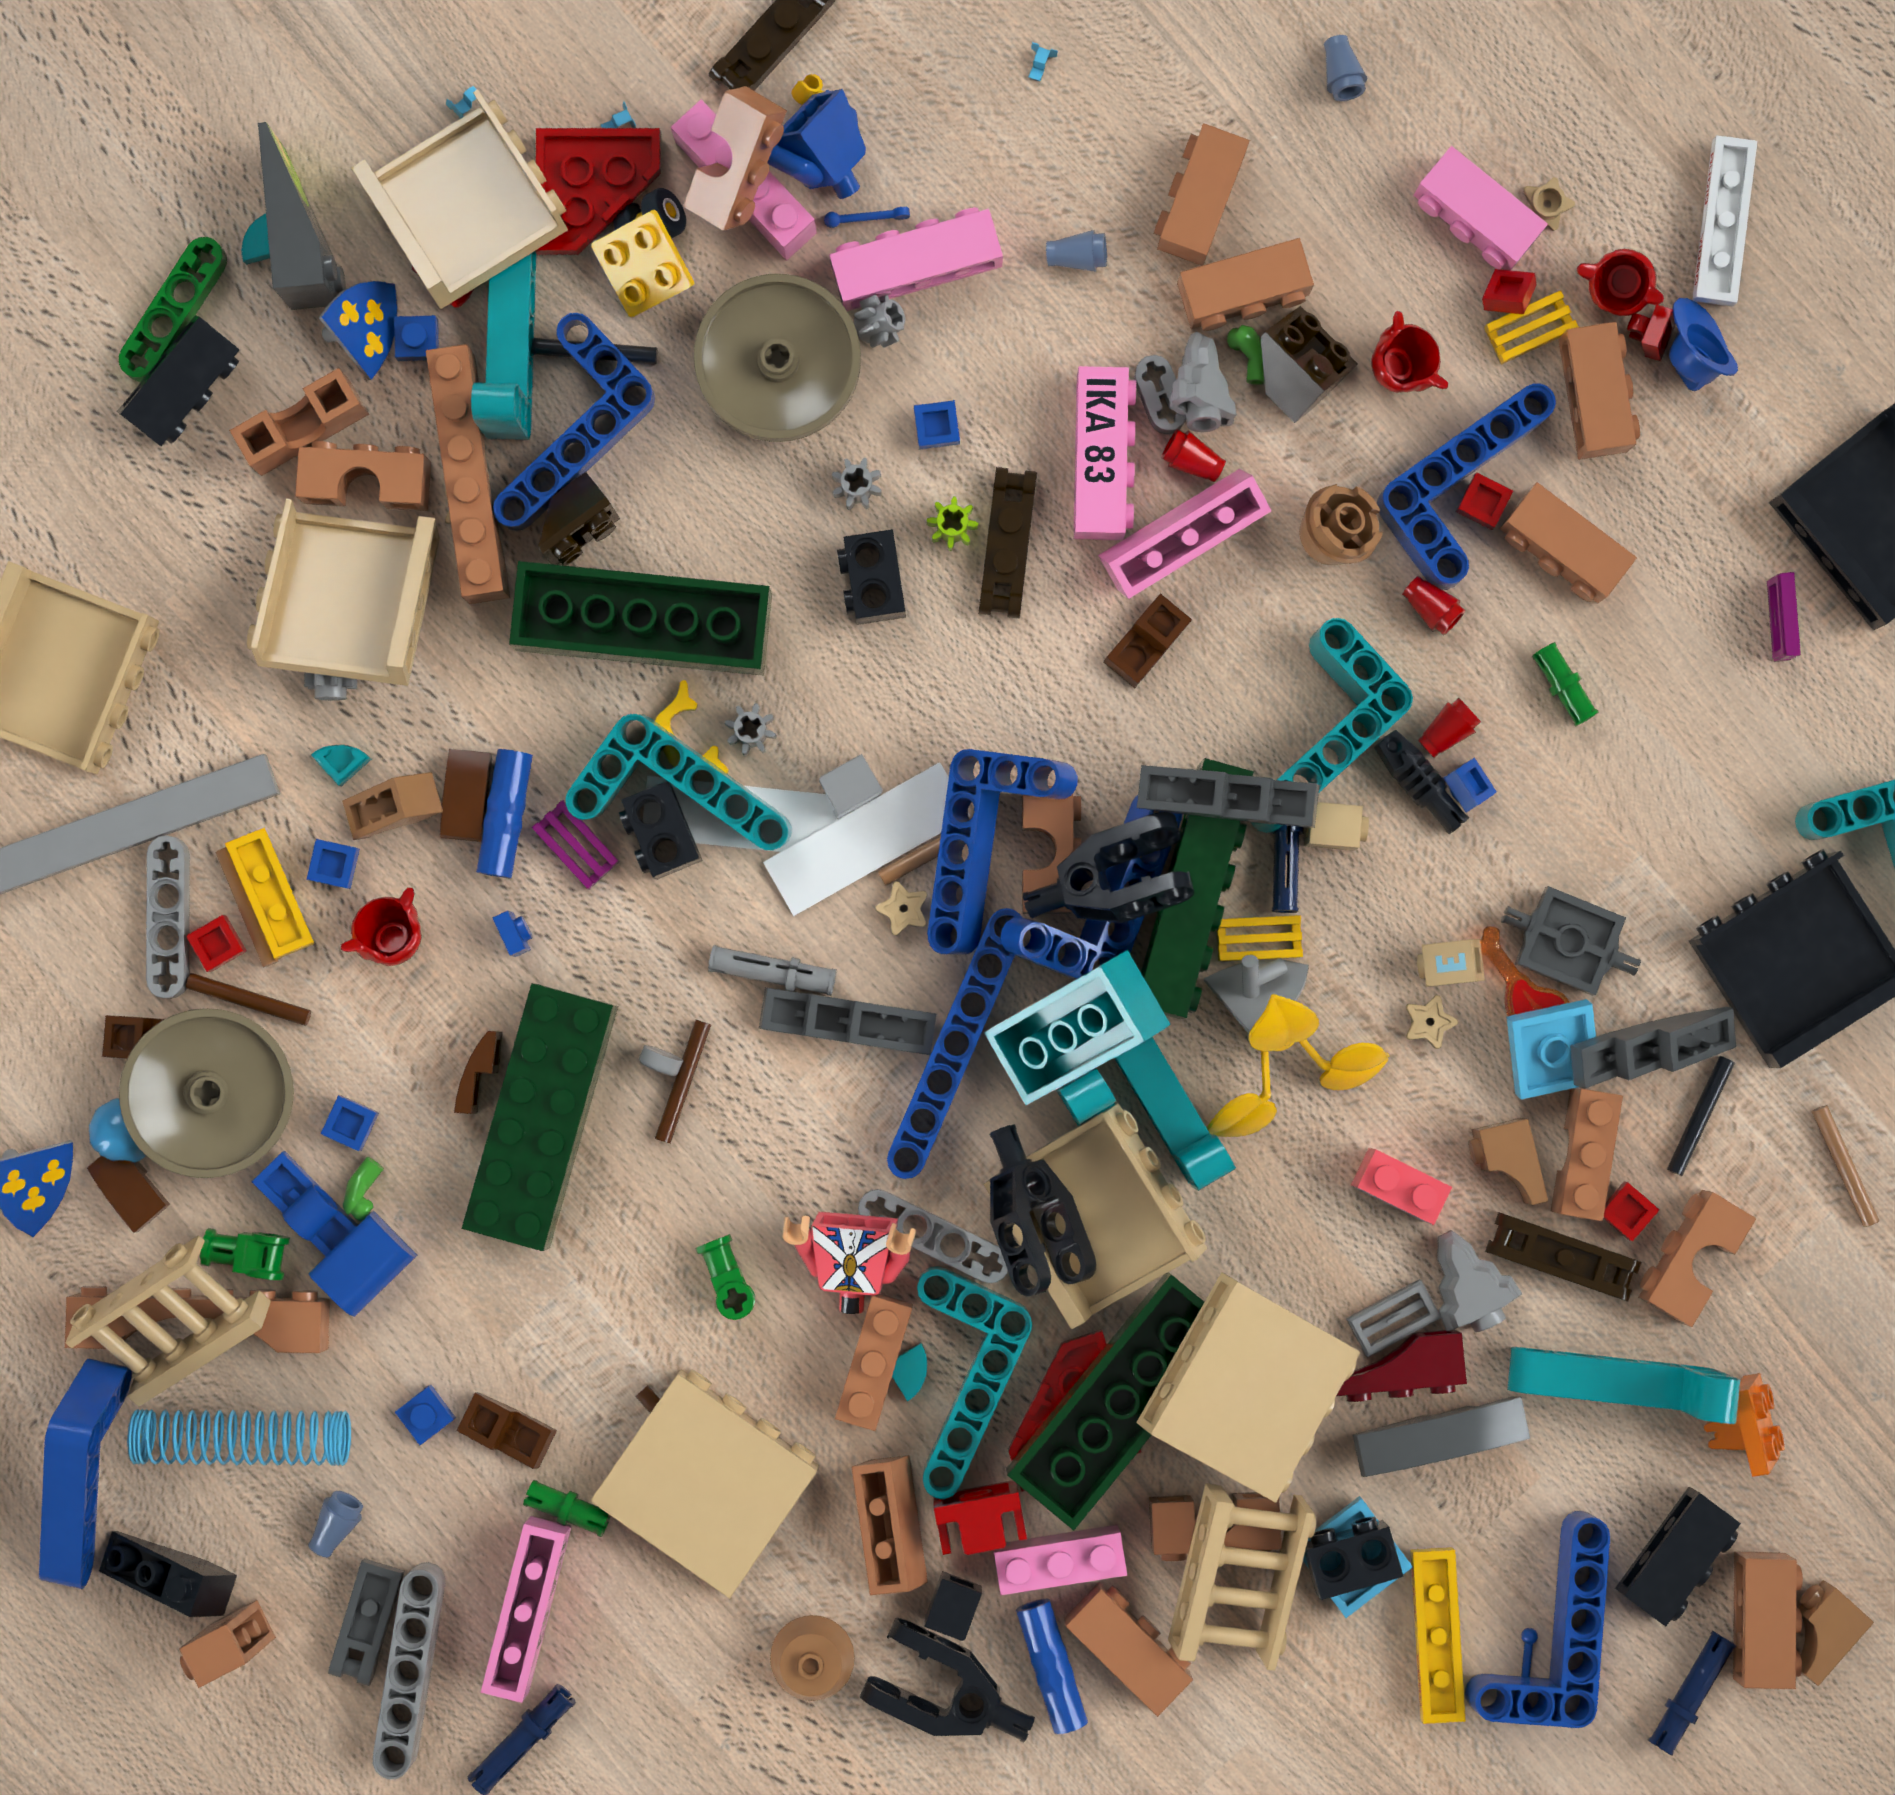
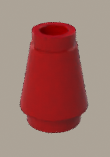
[1161,429,1226,482]
[1402,576,1466,636]
[1418,698,1481,758]

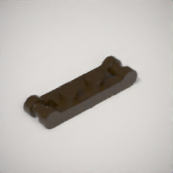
[709,0,835,91]
[978,467,1037,619]
[1485,1212,1642,1302]

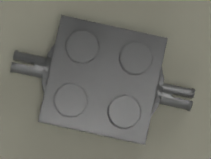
[1501,886,1641,996]

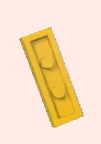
[225,827,315,960]

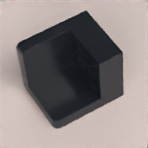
[924,1571,982,1641]

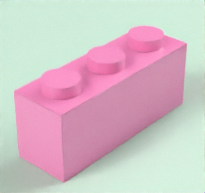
[1413,146,1548,270]
[994,1524,1127,1595]

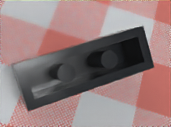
[117,315,240,446]
[1615,1487,1741,1627]

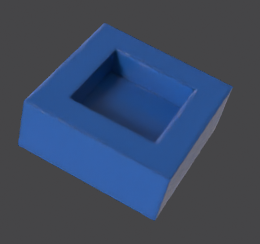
[394,315,439,361]
[914,400,960,450]
[1443,757,1497,813]
[306,839,360,889]
[492,911,533,957]
[321,1095,379,1151]
[395,1385,456,1445]

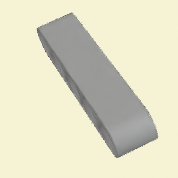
[373,1562,446,1779]

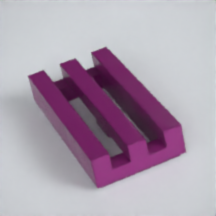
[1767,572,1801,662]
[531,800,620,890]

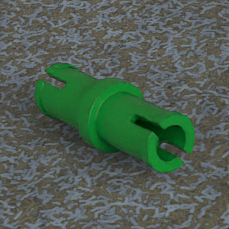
[1532,642,1599,727]
[523,1479,611,1537]

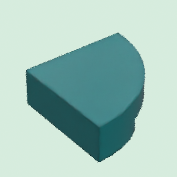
[241,213,270,265]
[311,745,372,787]
[892,1342,927,1402]

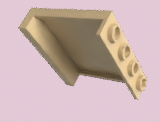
[351,89,568,309]
[247,499,440,686]
[0,561,160,775]
[983,1103,1207,1329]
[1136,1272,1360,1503]
[590,1369,819,1599]

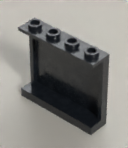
[1769,403,1895,631]
[1689,849,1895,1068]

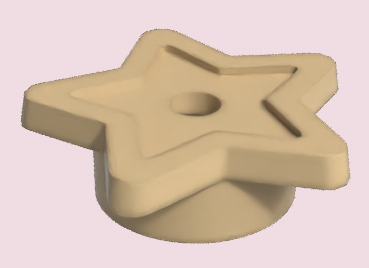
[1524,177,1575,231]
[875,881,928,936]
[1406,995,1458,1049]

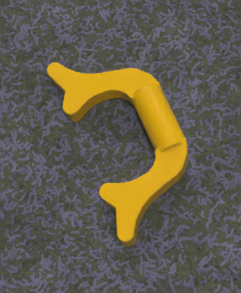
[655,680,729,774]

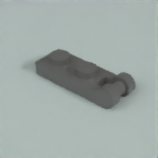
[328,1558,405,1686]

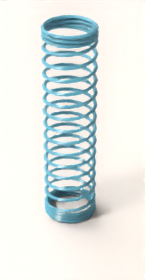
[127,1409,351,1466]

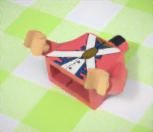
[783,1212,916,1314]

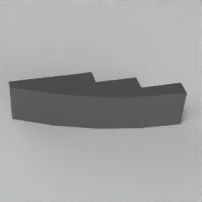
[1137,765,1320,828]
[759,987,937,1055]
[1570,1007,1736,1089]
[1353,1396,1530,1477]

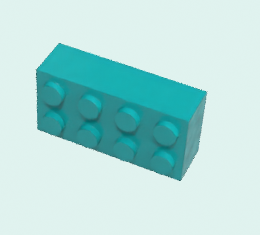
[984,950,1171,1105]

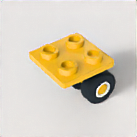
[591,188,694,318]

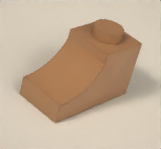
[342,772,443,840]
[1468,1118,1548,1205]
[1799,1580,1874,1686]

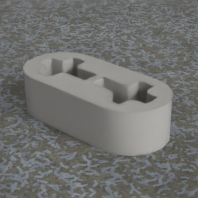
[1134,355,1186,434]

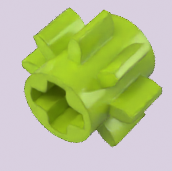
[927,496,978,551]

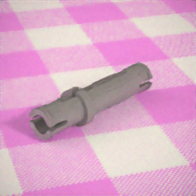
[708,945,837,996]

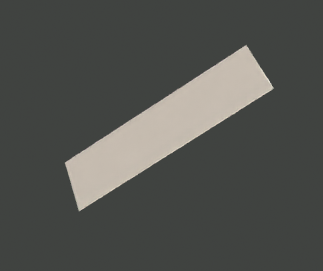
[763,762,971,916]
[643,776,842,852]

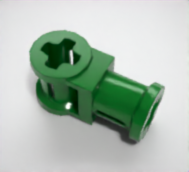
[200,1228,290,1280]
[695,1234,756,1320]

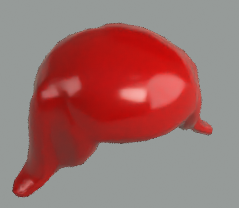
[1577,249,1664,316]
[1371,311,1449,393]
[341,887,422,966]

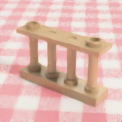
[65,1235,271,1407]
[1168,1483,1316,1671]

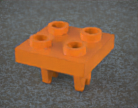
[1704,1373,1785,1477]

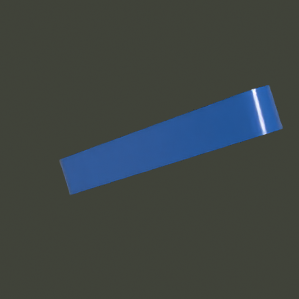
[887,908,1023,1179]

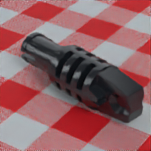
[1374,730,1469,834]

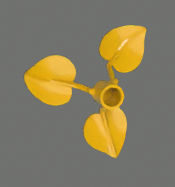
[1206,994,1390,1137]

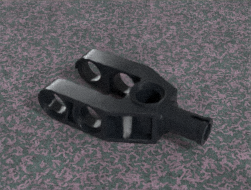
[1023,812,1195,923]
[990,1124,1096,1297]
[860,1618,1035,1743]

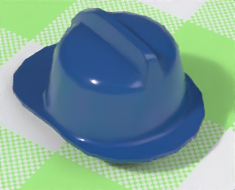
[1669,298,1738,391]

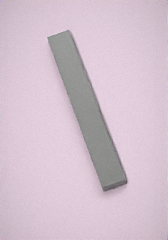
[0,754,280,894]

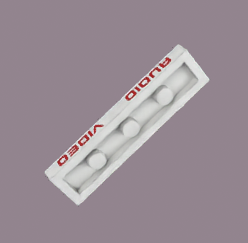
[1692,135,1757,307]

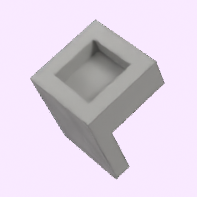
[819,754,883,819]

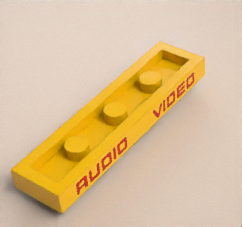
[1410,1547,1466,1724]

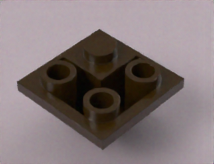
[1261,306,1358,423]
[538,472,620,566]

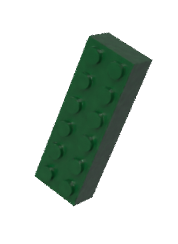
[509,561,772,676]
[1141,758,1254,1019]
[461,983,619,1251]
[1006,1272,1204,1531]

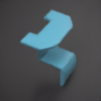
[1029,42,1058,81]
[446,86,477,119]
[601,101,636,128]

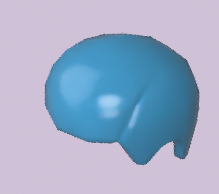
[89,1098,146,1162]

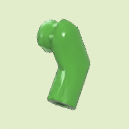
[1227,325,1265,385]
[343,1157,384,1221]

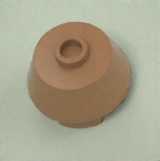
[1299,484,1383,565]
[770,1615,855,1701]

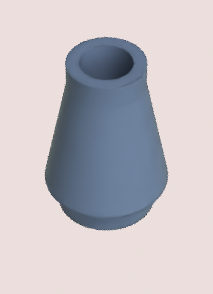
[1324,35,1367,101]
[1046,230,1107,272]
[308,1491,363,1558]

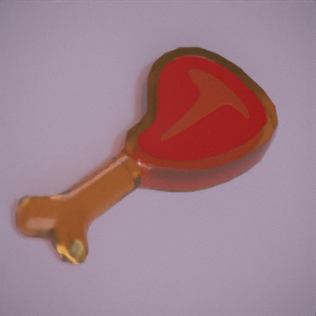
[1480,926,1570,1016]

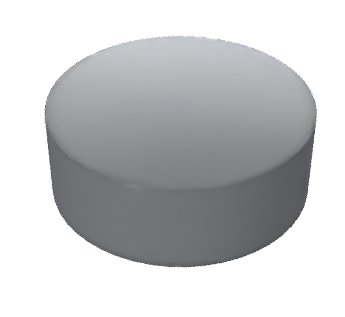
[639,1045,683,1076]

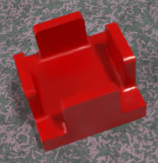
[934,1480,1027,1555]

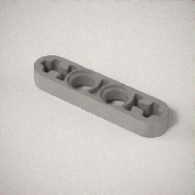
[146,835,190,999]
[858,1189,1008,1283]

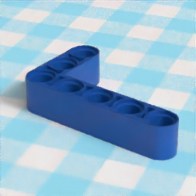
[493,313,655,531]
[1377,383,1556,590]
[927,749,1078,955]
[1001,795,1183,980]
[39,1358,132,1589]
[1465,1511,1610,1728]

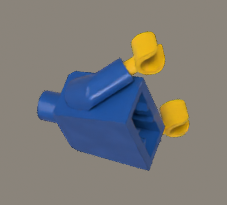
[768,74,866,199]

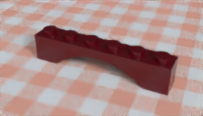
[1336,1329,1467,1402]

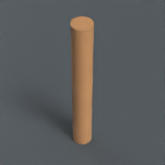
[877,836,941,886]
[215,847,279,968]
[1811,1105,1879,1227]

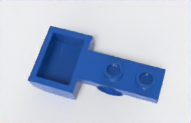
[252,1151,418,1317]

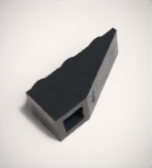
[99,1531,237,1617]

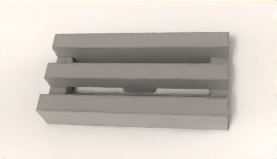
[1346,1279,1441,1357]

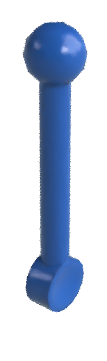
[824,207,910,228]
[1521,1628,1538,1710]

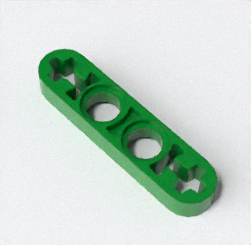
[119,237,227,382]

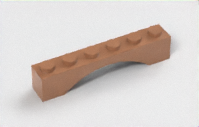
[426,344,510,604]
[65,1286,330,1353]

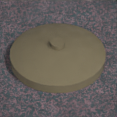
[694,274,861,442]
[119,1008,294,1178]

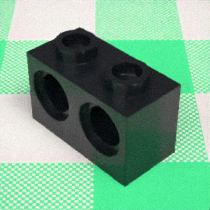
[837,529,906,625]
[619,781,703,880]
[1305,1517,1404,1600]

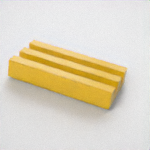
[1484,290,1579,365]
[1217,915,1303,961]

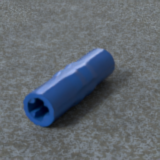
[476,749,533,878]
[1016,1598,1088,1734]

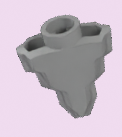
[1170,332,1237,432]
[1437,1230,1522,1332]

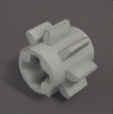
[854,294,905,348]
[832,458,882,510]
[304,672,357,701]
[725,703,777,756]

